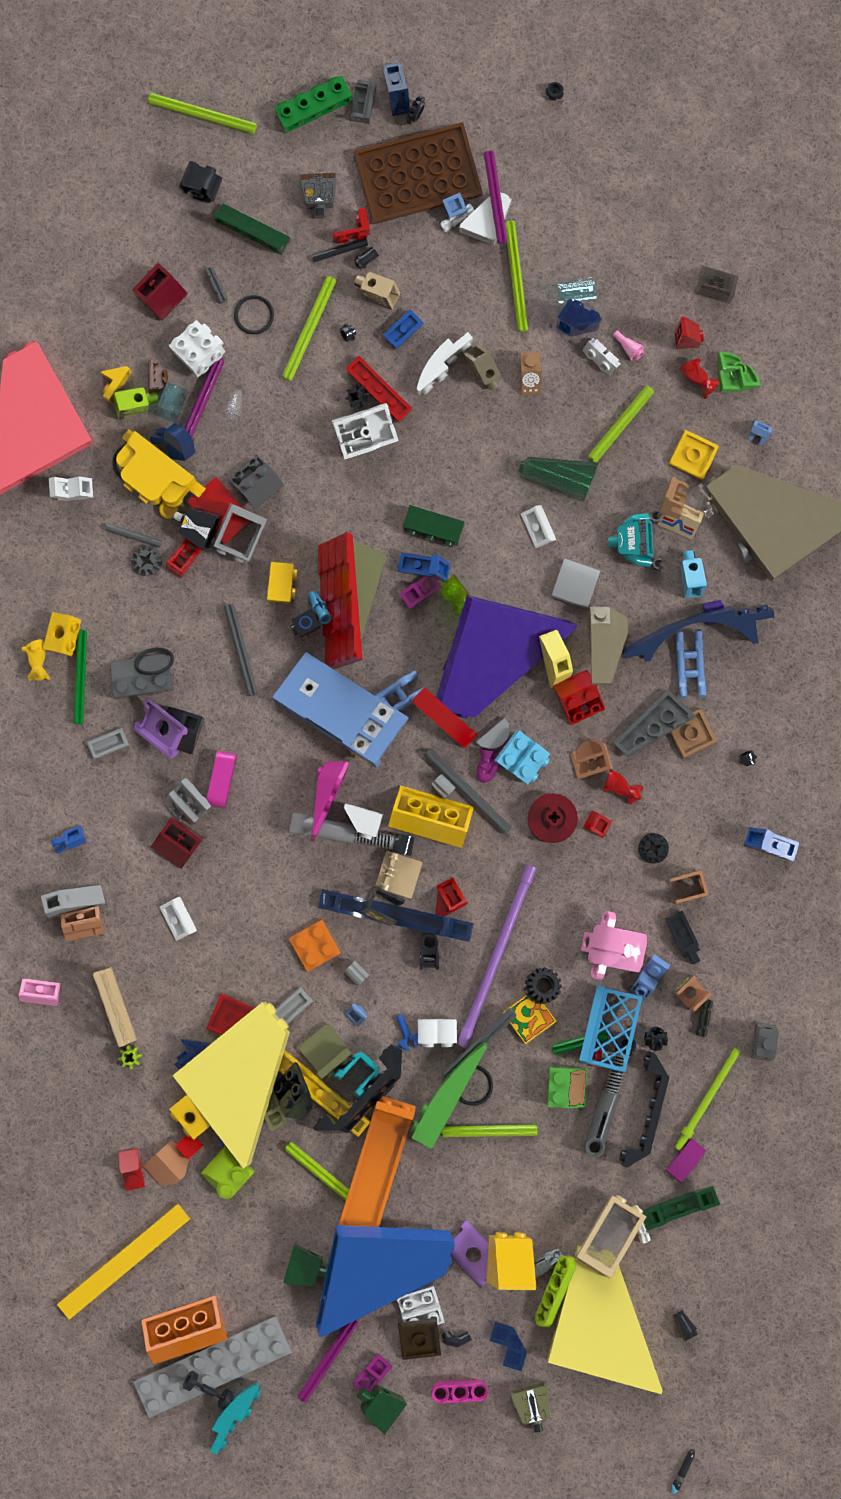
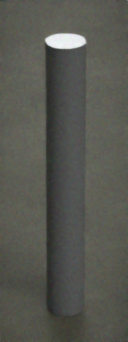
[105,523,162,548]

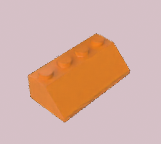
[142,1295,228,1364]

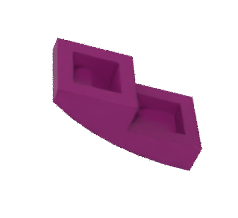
[399,576,442,609]
[665,1138,707,1183]
[352,1353,393,1392]

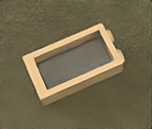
[575,1195,646,1279]

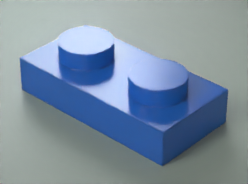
[383,309,424,350]

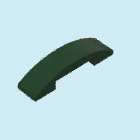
[642,1186,720,1231]

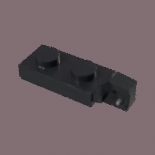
[665,910,700,965]

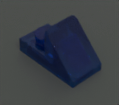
[175,1038,211,1070]

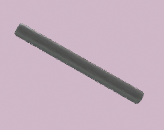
[424,749,512,835]

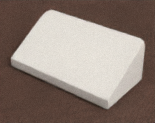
[521,505,556,548]
[159,897,197,941]

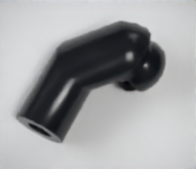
[442,1331,472,1348]

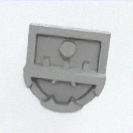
[166,778,211,825]

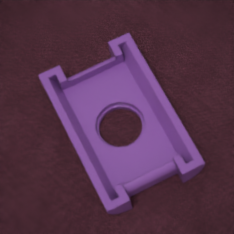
[133,698,188,759]
[451,1220,488,1288]

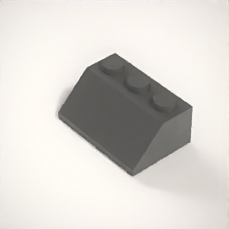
[111,653,174,700]

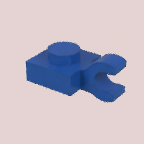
[51,825,86,854]

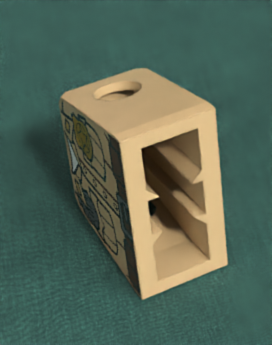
[354,272,400,310]

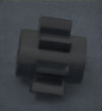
[345,384,370,408]
[644,1027,668,1051]

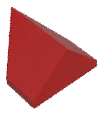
[435,877,468,916]

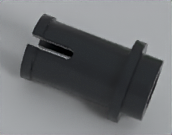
[354,246,379,270]

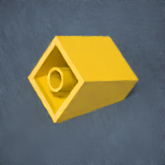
[486,1232,536,1290]

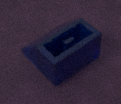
[555,298,602,337]

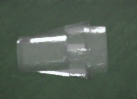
[224,390,243,420]

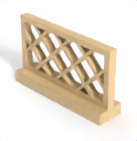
[93,967,137,1047]

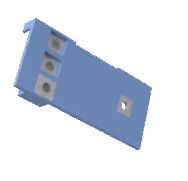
[272,652,409,768]

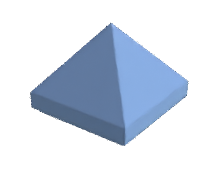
[344,1004,367,1026]

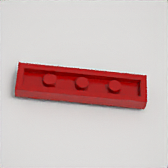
[345,356,413,423]

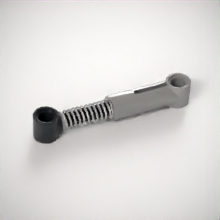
[289,813,415,856]

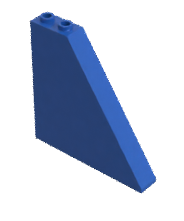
[316,1225,455,1337]

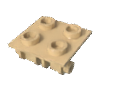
[375,851,423,899]

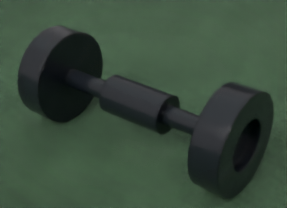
[183,1370,233,1410]

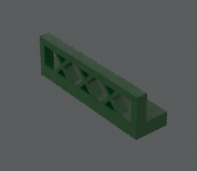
[213,203,290,255]

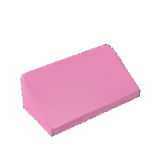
[19,979,61,1006]

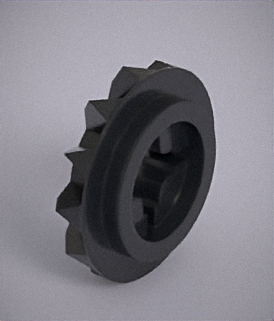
[406,95,426,125]
[638,833,669,864]

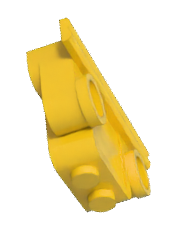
[117,429,206,508]

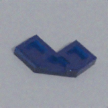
[490,1321,527,1371]

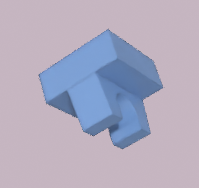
[442,193,467,219]
[749,420,772,445]

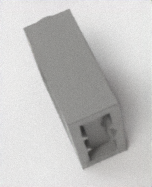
[212,503,267,563]

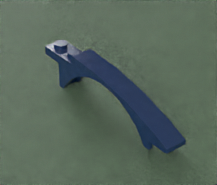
[622,605,775,662]
[318,889,474,942]

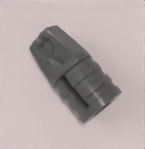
[534,1248,563,1278]

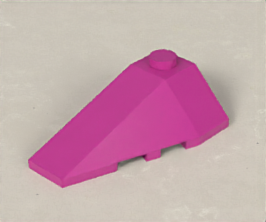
[310,761,349,842]

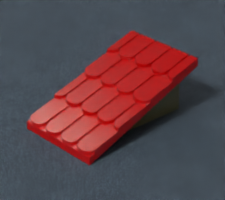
[318,532,386,669]

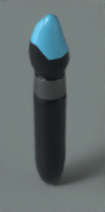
[671,1449,695,1494]

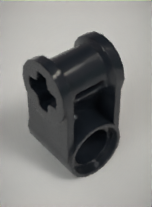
[420,933,439,970]

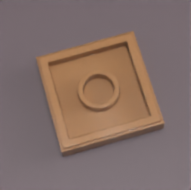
[670,708,718,759]

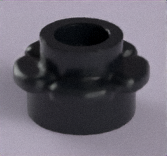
[545,82,564,101]
[340,324,356,342]
[739,750,757,766]

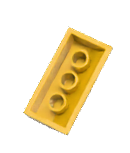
[388,785,474,848]

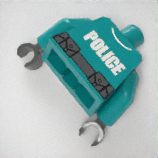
[608,510,662,570]

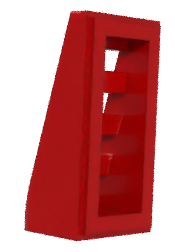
[166,538,203,579]

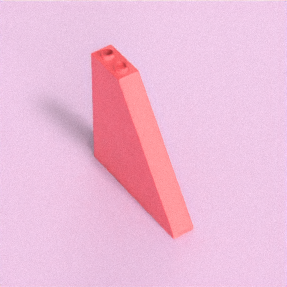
[0,341,94,495]

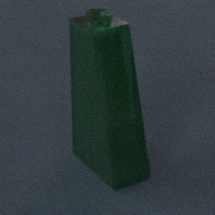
[518,457,599,502]

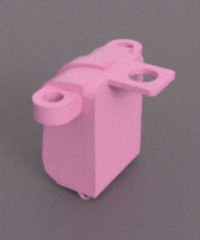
[581,911,647,980]

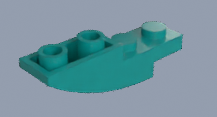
[210,1382,262,1455]

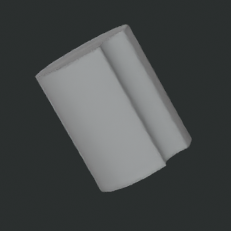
[431,774,456,799]
[344,961,369,986]

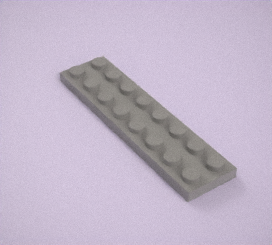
[133,1316,292,1418]

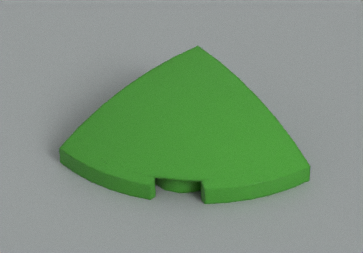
[717,352,761,393]

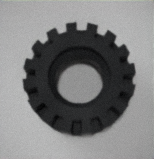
[524,967,562,1004]

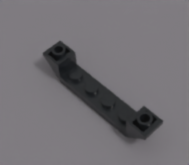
[313,1044,402,1133]
[619,1052,669,1168]

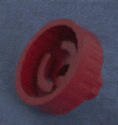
[527,793,578,843]

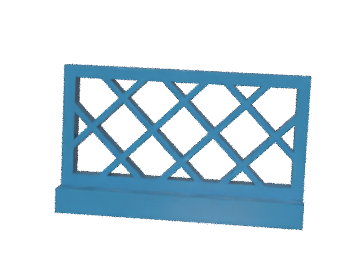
[579,985,643,1073]

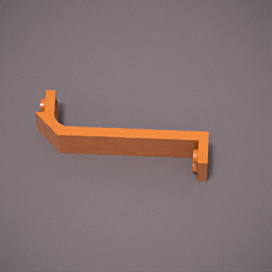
[338,1096,416,1227]

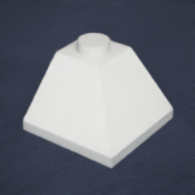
[344,804,384,839]

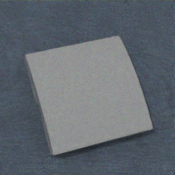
[551,559,600,609]

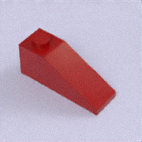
[675,317,704,350]

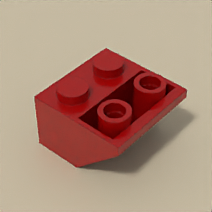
[553,670,605,725]

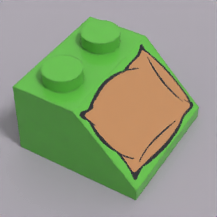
[547,1066,587,1108]

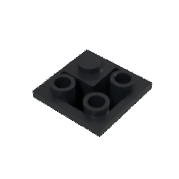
[160,706,205,755]
[273,1062,313,1120]

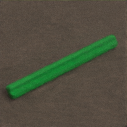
[73,630,87,725]

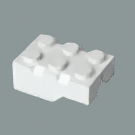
[332,403,398,459]

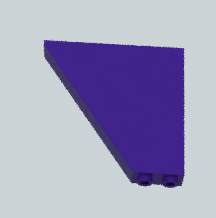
[436,595,577,719]

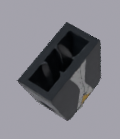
[174,507,223,549]

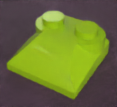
[201,1146,255,1201]

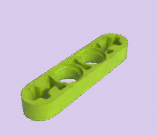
[535,1255,576,1327]

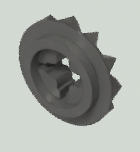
[131,545,162,576]

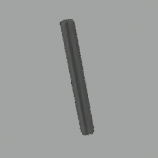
[224,604,258,696]
[442,1008,517,1078]

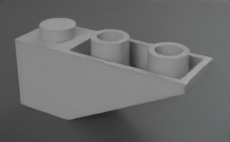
[41,885,106,919]

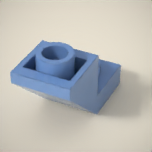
[629,954,670,1001]

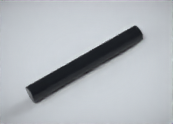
[312,238,368,262]

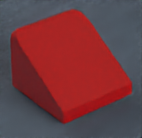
[583,811,612,838]
[175,1135,203,1160]

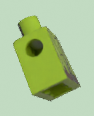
[113,387,158,420]

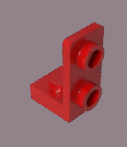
[332,208,370,244]

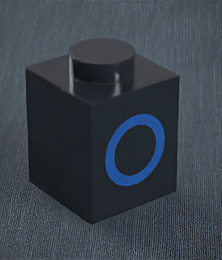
[290,609,321,638]

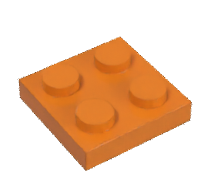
[289,919,341,972]

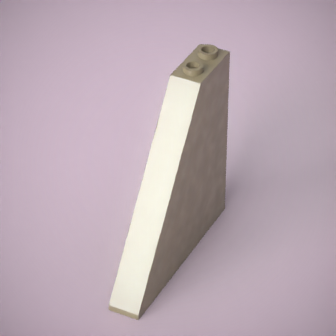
[703,465,841,582]

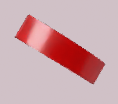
[412,687,478,748]

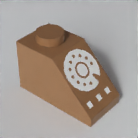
[520,352,541,395]

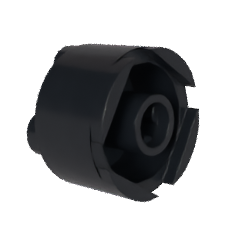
[179,161,223,203]

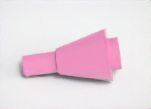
[613,331,644,361]

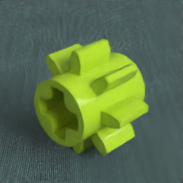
[118,1045,143,1069]

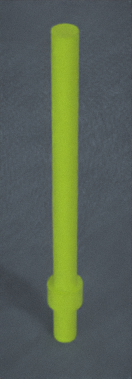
[675,1048,741,1151]

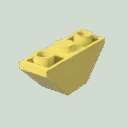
[539,630,573,688]

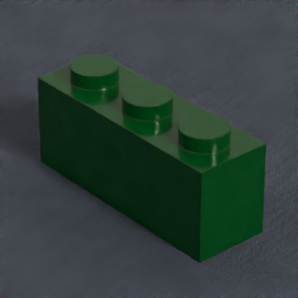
[403,505,464,547]

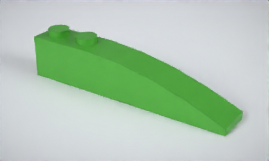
[410,1042,487,1149]

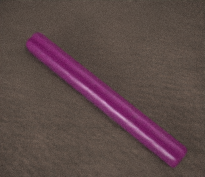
[484,151,508,244]
[184,358,224,437]
[298,1320,359,1402]

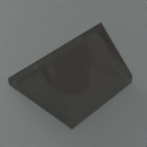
[694,265,738,304]

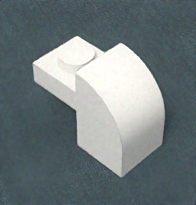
[49,476,93,501]

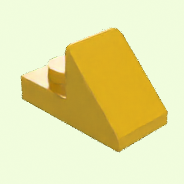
[101,366,132,404]

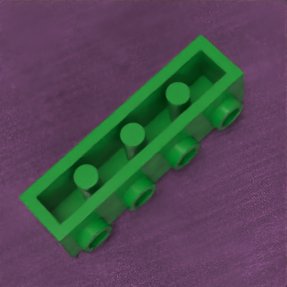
[274,76,353,134]

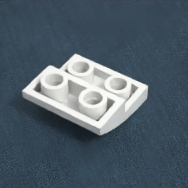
[397,1282,445,1325]

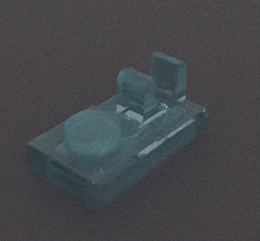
[558,277,597,303]

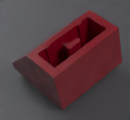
[132,263,188,321]
[150,816,204,869]

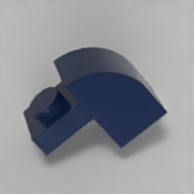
[150,423,196,461]

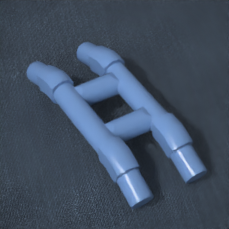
[675,629,707,699]
[372,671,426,729]

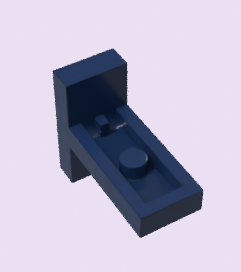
[383,62,410,116]

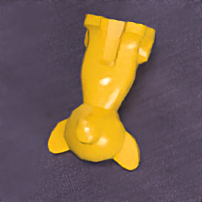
[21,639,50,681]

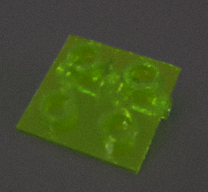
[441,574,471,615]

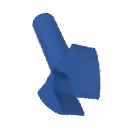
[396,1015,418,1051]

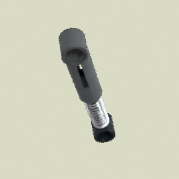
[584,1034,636,1157]

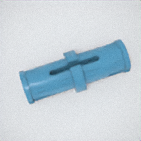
[307,591,332,624]

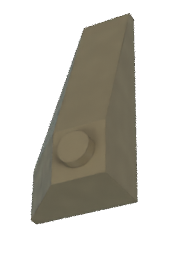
[589,607,628,685]

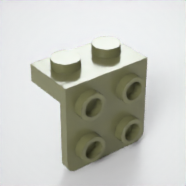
[299,1024,352,1079]

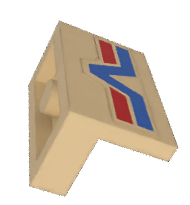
[657,504,704,540]

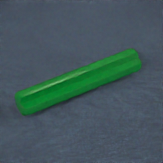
[552,1031,608,1055]

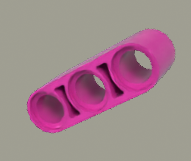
[207,751,237,809]
[432,1379,488,1403]

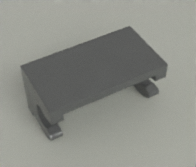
[349,80,376,124]

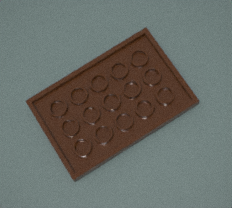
[354,122,483,224]

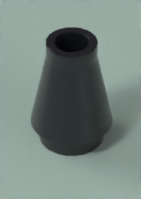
[673,1310,698,1341]

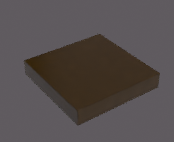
[398,1318,441,1360]

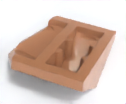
[571,739,613,779]
[143,1140,189,1185]

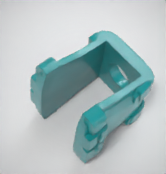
[333,1052,380,1099]

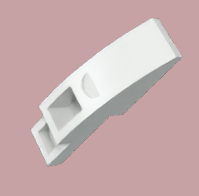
[417,332,473,395]

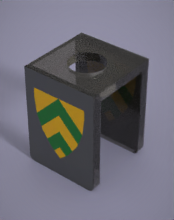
[359,886,405,926]

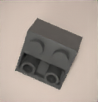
[229,455,284,509]

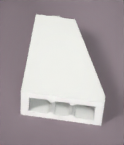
[459,192,511,245]

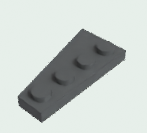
[614,690,696,758]

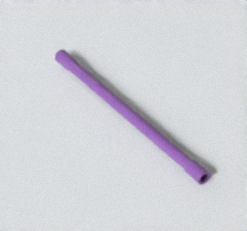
[456,864,537,1048]

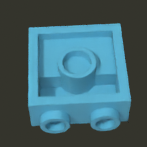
[495,730,550,785]

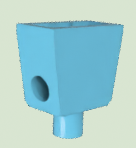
[680,551,707,599]

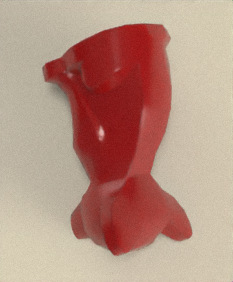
[679,358,719,399]
[603,769,643,805]

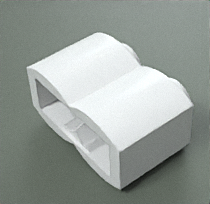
[418,1019,457,1047]

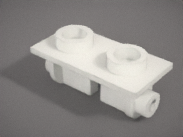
[582,338,621,376]

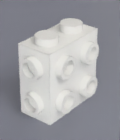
[169,320,225,377]

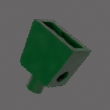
[283,1244,327,1286]
[357,1385,407,1434]

